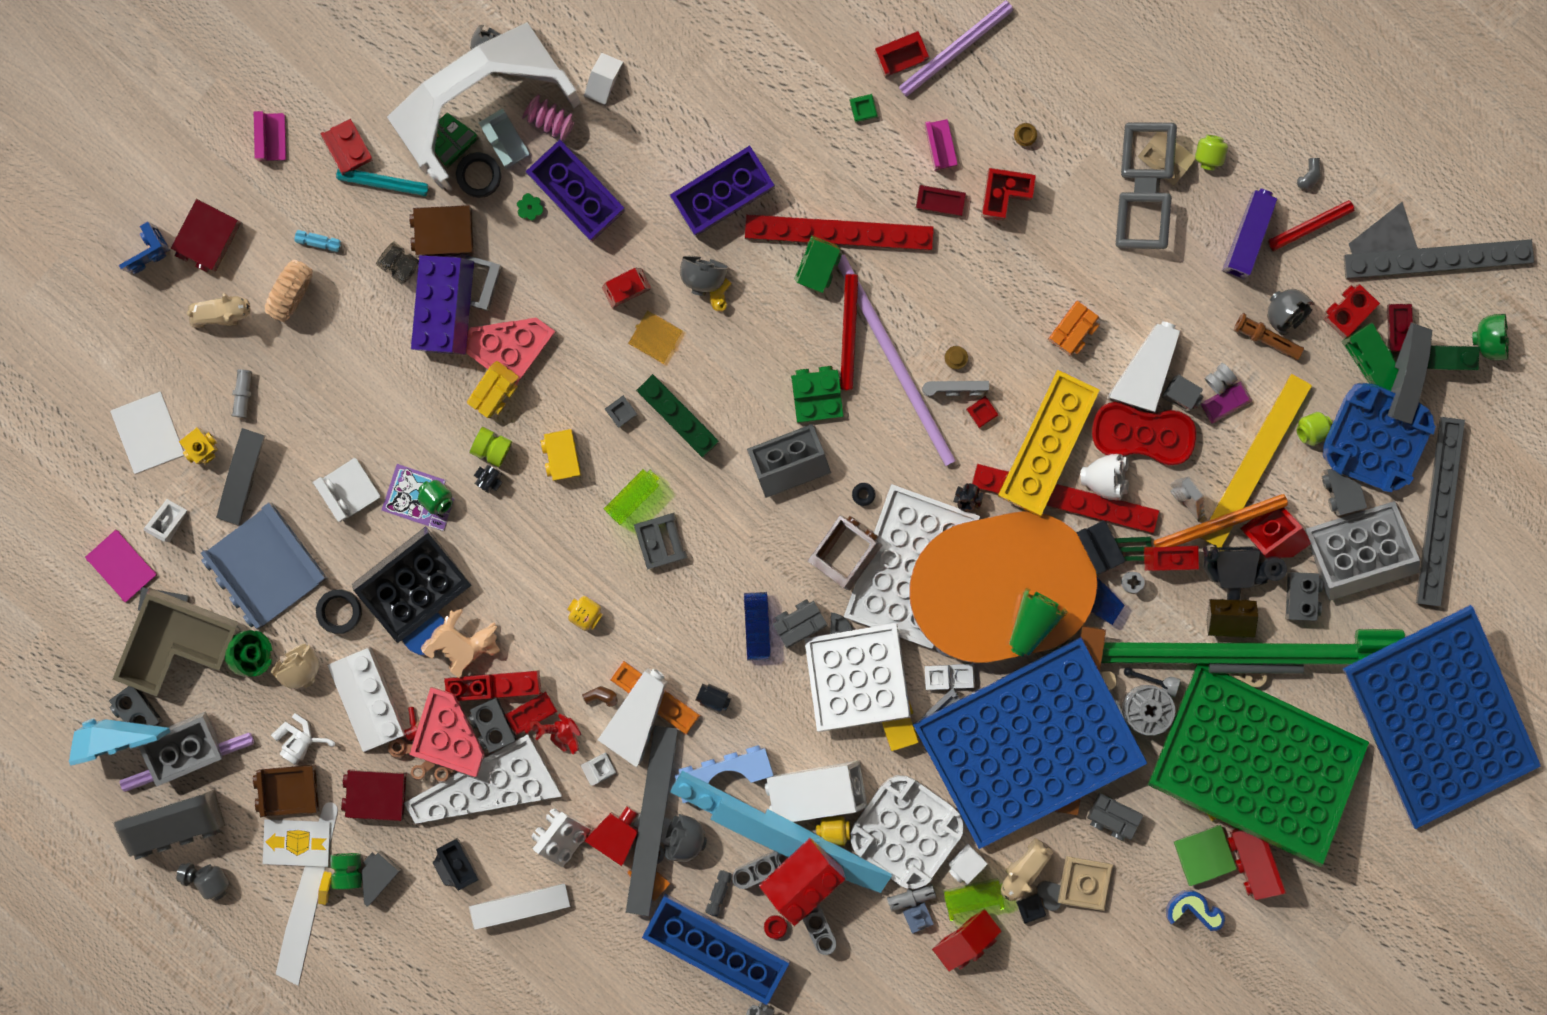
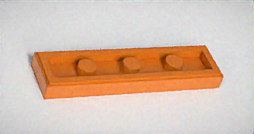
[610,661,700,735]

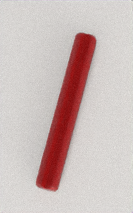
[1268,200,1355,251]

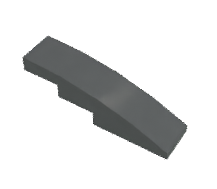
[1387,323,1433,424]
[216,428,265,525]

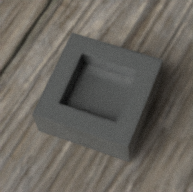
[605,395,637,428]

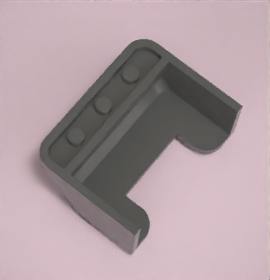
[113,790,226,860]

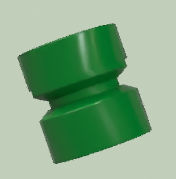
[330,853,362,889]

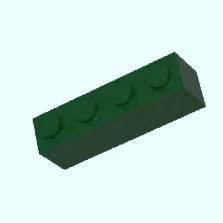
[636,374,719,458]

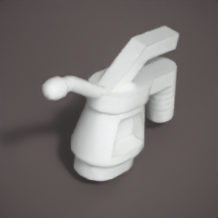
[271,713,335,766]

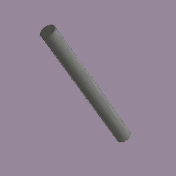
[1209,664,1304,674]

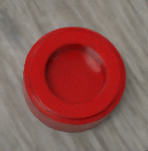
[764,915,787,939]

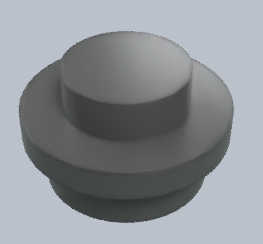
[176,863,197,886]

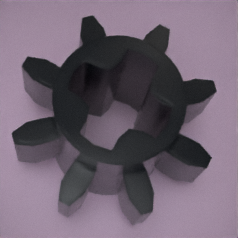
[473,464,503,493]
[953,483,984,512]

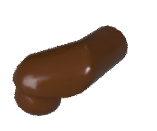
[582,686,618,707]

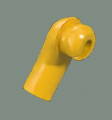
[709,278,732,312]

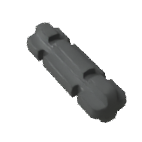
[705,870,732,916]

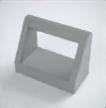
[465,255,502,311]

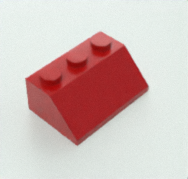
[1227,828,1286,900]
[759,838,846,927]

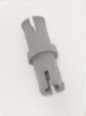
[232,369,252,418]
[887,884,937,912]

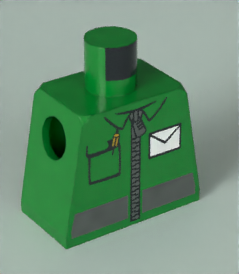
[435,112,479,169]

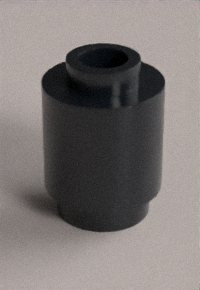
[695,683,732,714]

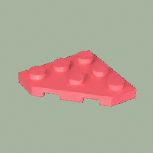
[466,317,555,385]
[409,687,484,777]

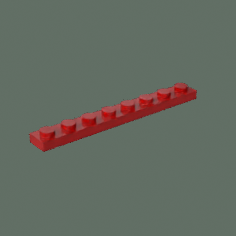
[745,214,934,251]
[972,464,1159,533]

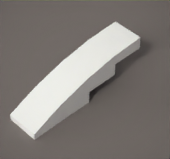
[469,884,570,929]

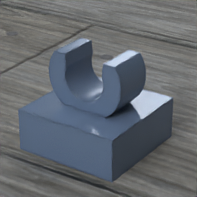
[903,902,934,934]

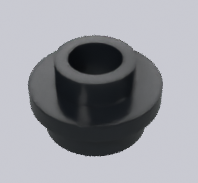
[852,483,875,506]

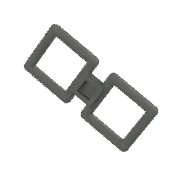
[1115,122,1177,249]

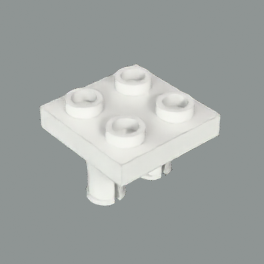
[532,808,591,867]

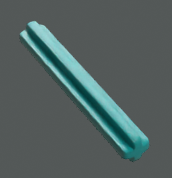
[336,169,429,196]

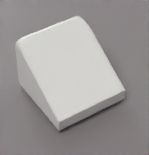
[581,752,616,786]

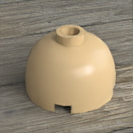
[271,644,319,689]

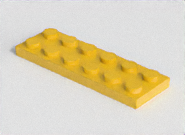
[998,370,1100,517]

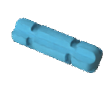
[294,230,341,252]

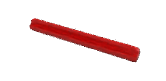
[840,274,859,390]

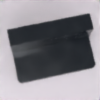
[1076,520,1126,574]

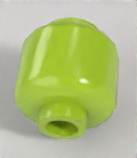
[1195,134,1228,171]
[1296,412,1333,446]

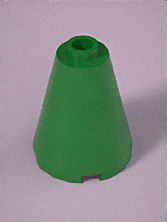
[1009,588,1068,657]

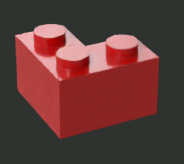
[981,168,1036,221]
[932,909,1002,971]

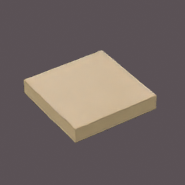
[1058,856,1113,911]

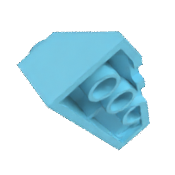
[69,718,170,766]

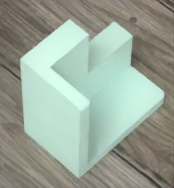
[479,109,529,169]

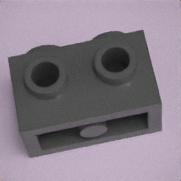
[1285,572,1323,621]

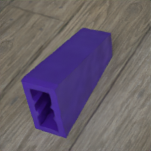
[1222,188,1278,279]

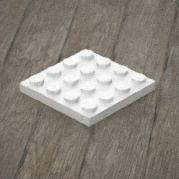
[805,623,911,732]

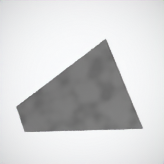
[1349,202,1418,254]

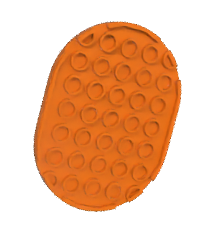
[909,512,1097,663]

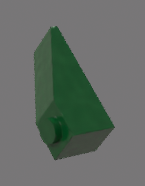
[1402,345,1480,370]

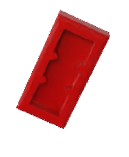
[505,691,558,735]

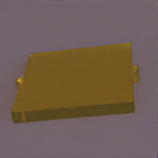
[628,310,683,364]

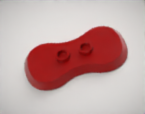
[1092,402,1196,465]

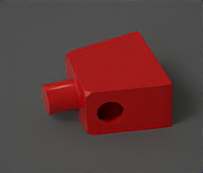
[602,267,652,309]
[585,806,638,866]

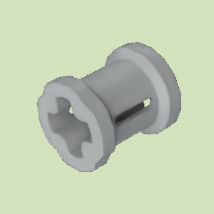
[1121,572,1145,593]

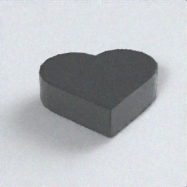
[1037,881,1061,911]

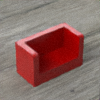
[874,31,929,77]
[1144,546,1199,571]

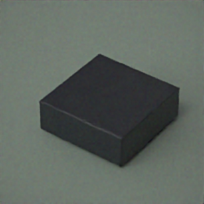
[1016,893,1046,924]

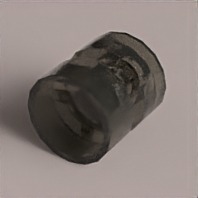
[376,241,419,285]

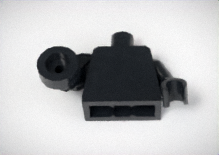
[1203,545,1287,600]

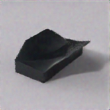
[433,838,479,891]

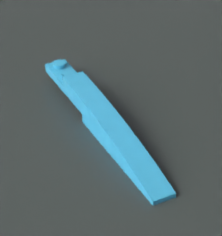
[670,770,892,893]

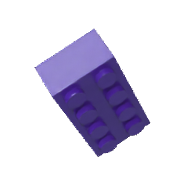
[525,139,626,243]
[670,145,775,237]
[411,255,474,355]

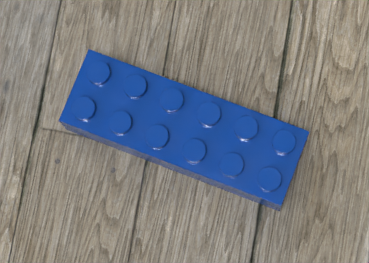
[642,893,789,1005]

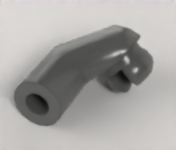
[1297,158,1321,190]

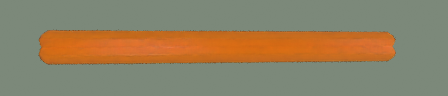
[1154,494,1288,547]

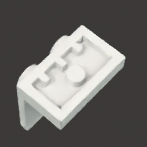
[313,458,380,522]

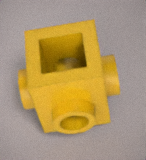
[179,427,218,465]

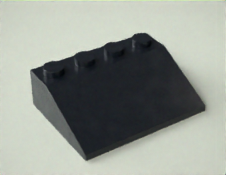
[352,526,472,644]

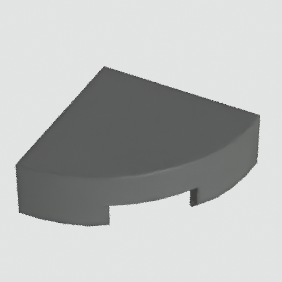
[830,613,853,634]

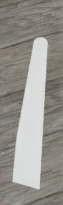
[276,802,338,985]

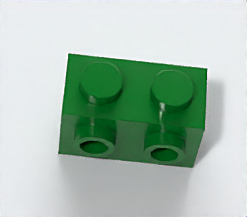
[794,235,842,293]

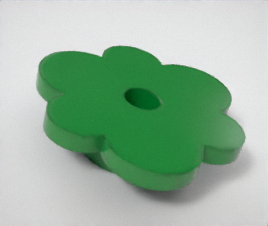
[517,193,543,220]

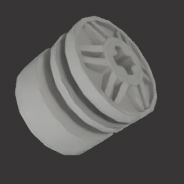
[1122,685,1175,735]

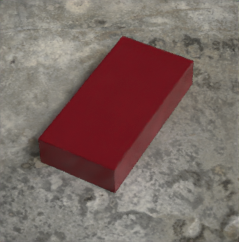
[915,185,966,217]

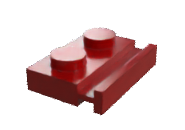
[320,118,373,175]

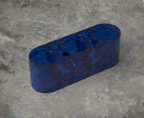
[744,592,771,661]

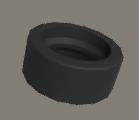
[456,152,502,198]
[316,589,362,634]

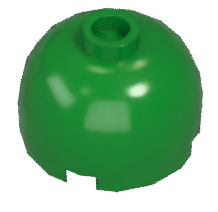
[1472,314,1509,361]
[225,630,273,677]

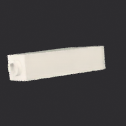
[1108,321,1180,413]
[598,668,668,767]

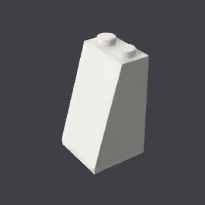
[765,760,867,822]

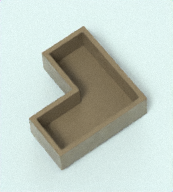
[112,588,238,696]

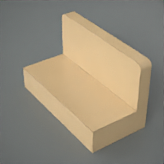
[1138,132,1195,185]

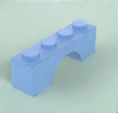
[675,745,773,803]

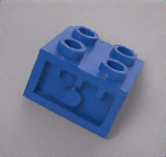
[118,221,170,274]

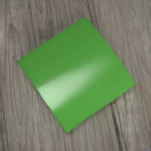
[1174,825,1236,886]

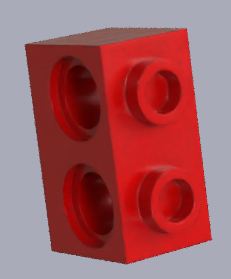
[1324,284,1380,339]

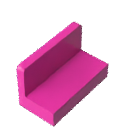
[253,111,286,161]
[924,119,958,171]

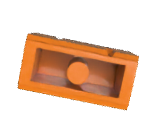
[1048,301,1100,356]

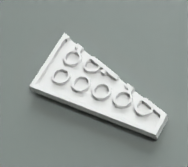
[404,734,562,824]

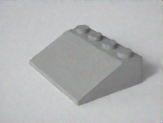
[1305,501,1420,601]

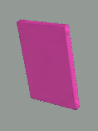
[85,529,157,603]

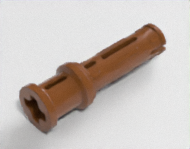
[1233,313,1304,361]

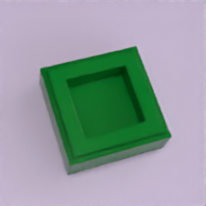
[849,94,878,123]

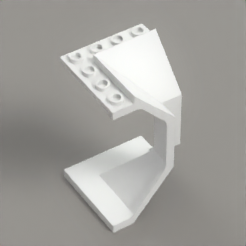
[387,22,581,192]

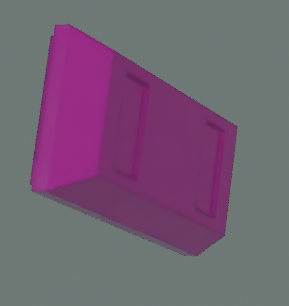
[1200,381,1252,424]

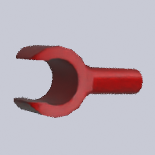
[404,707,417,741]

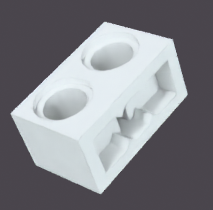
[948,844,987,884]

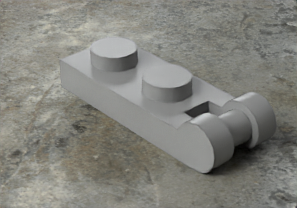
[922,381,989,396]

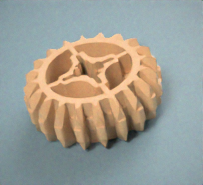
[265,259,313,322]

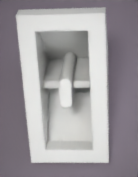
[584,53,623,105]
[144,499,187,542]

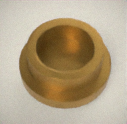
[1014,123,1037,147]
[944,346,968,369]

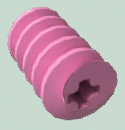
[522,94,575,142]

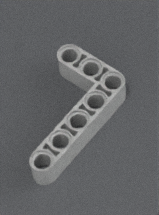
[732,851,836,955]

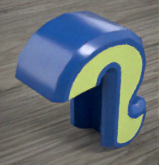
[1166,890,1225,931]

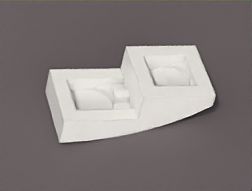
[925,664,975,690]

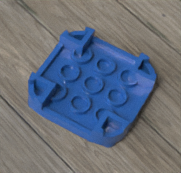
[1323,383,1436,492]

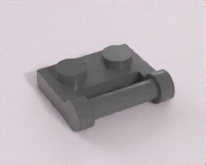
[634,513,688,570]

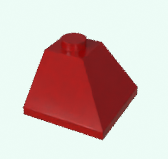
[1240,507,1311,558]

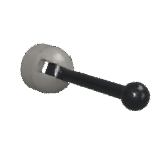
[1124,667,1181,697]

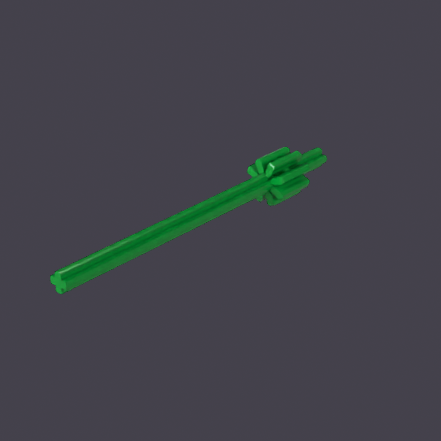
[1101,629,1405,665]

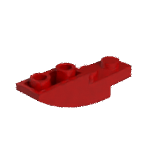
[444,670,542,701]

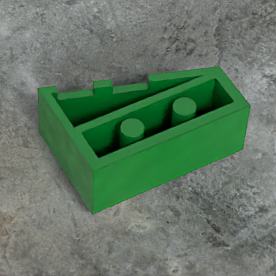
[1341,323,1399,390]

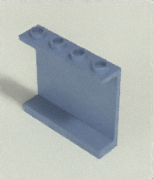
[201,502,327,629]

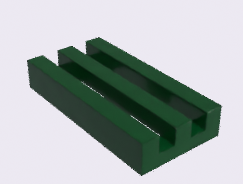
[1115,537,1152,561]

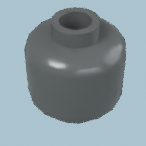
[194,864,229,901]

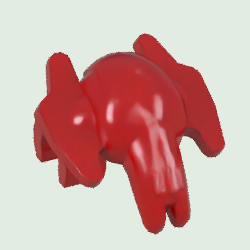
[525,714,581,755]

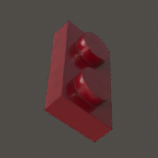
[1387,304,1413,352]

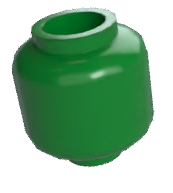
[417,480,453,515]

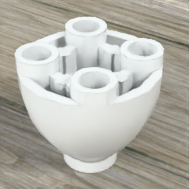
[1081,454,1129,500]

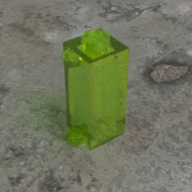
[603,469,660,526]
[943,878,1005,921]

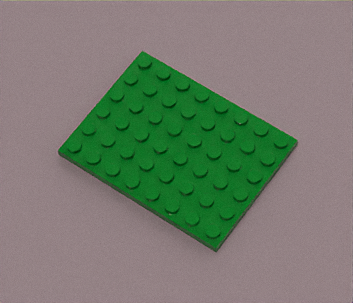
[1148,664,1369,867]

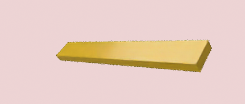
[1200,374,1312,547]

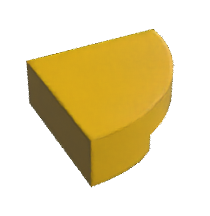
[318,871,332,905]

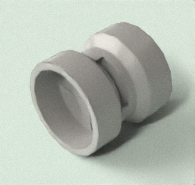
[1204,363,1238,395]

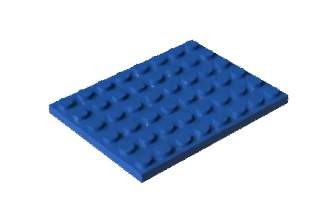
[1343,605,1541,829]
[913,637,1147,849]

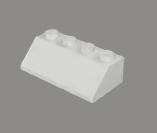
[328,647,405,752]

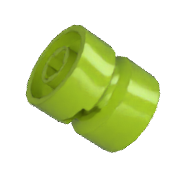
[469,426,512,468]

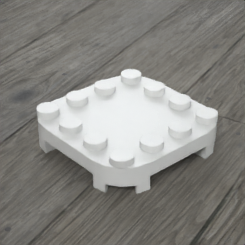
[850,775,963,889]

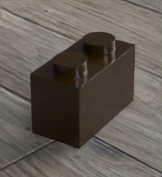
[1206,599,1259,638]

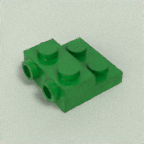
[791,366,844,423]

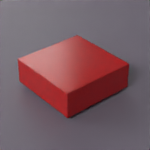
[966,396,998,428]

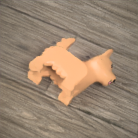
[421,609,500,678]

